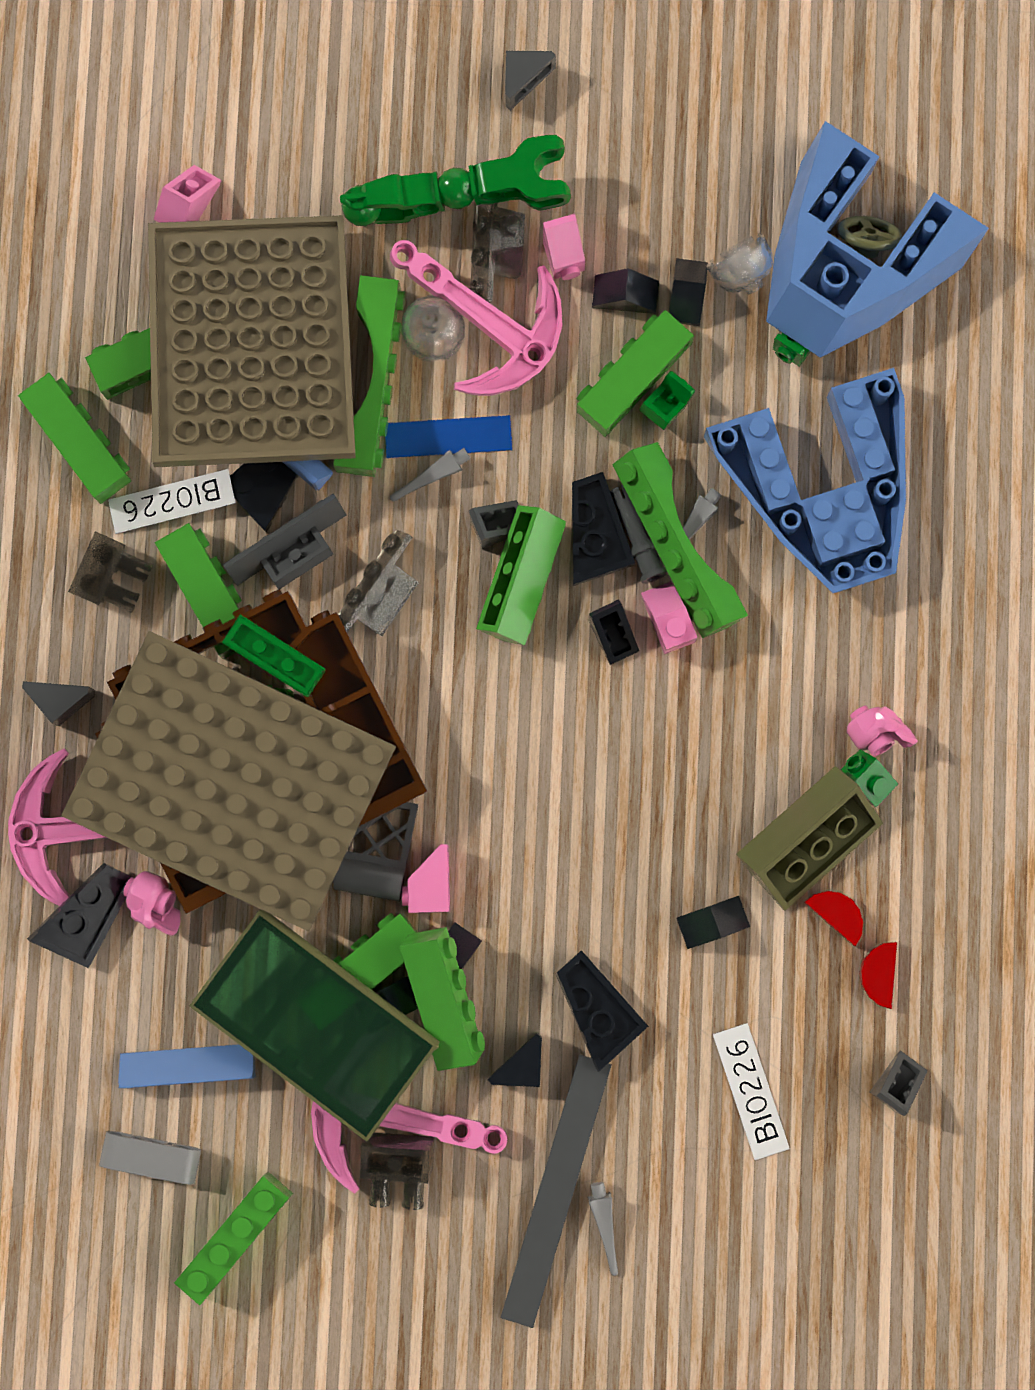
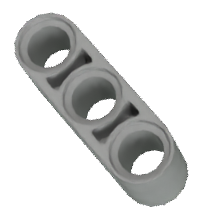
[99,1131,201,1184]

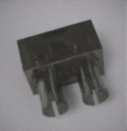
[68,531,153,613]
[360,1132,434,1210]

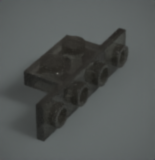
[469,203,525,303]
[338,530,419,636]

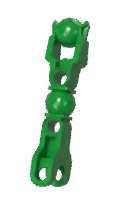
[340,135,571,227]

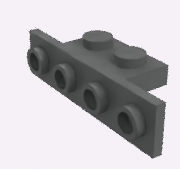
[223,493,347,590]

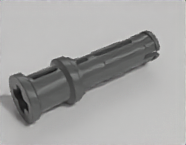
[610,485,668,584]

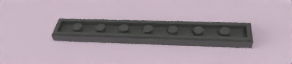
[500,1054,612,1328]

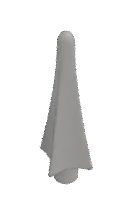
[390,448,471,501]
[662,488,722,565]
[588,1182,618,1276]

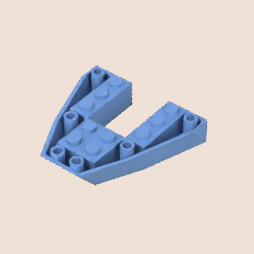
[766,121,989,358]
[704,368,906,593]

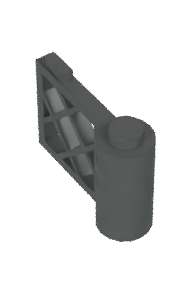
[332,802,418,902]

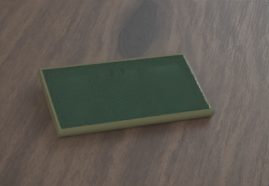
[189,909,440,1142]

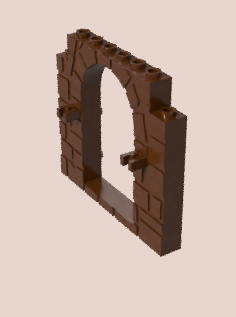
[95,589,427,914]

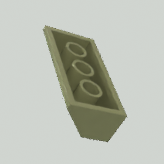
[736,766,883,911]

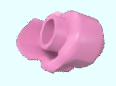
[847,705,918,757]
[123,871,180,935]

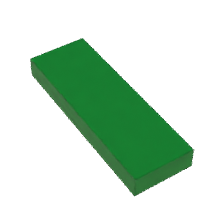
[222,614,326,697]

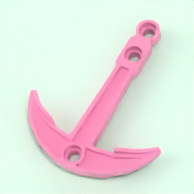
[390,240,562,396]
[8,749,107,906]
[311,1029,507,1194]

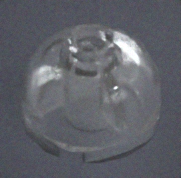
[706,233,773,295]
[401,295,465,362]

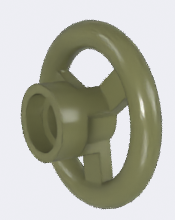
[838,216,902,258]

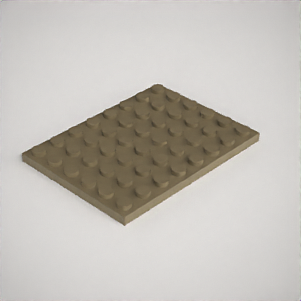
[148,215,356,467]
[61,631,396,932]

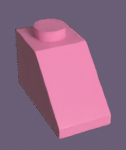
[154,165,221,223]
[543,214,585,280]
[641,582,698,654]
[402,844,450,913]

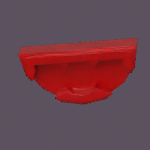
[804,891,863,947]
[859,942,897,1009]

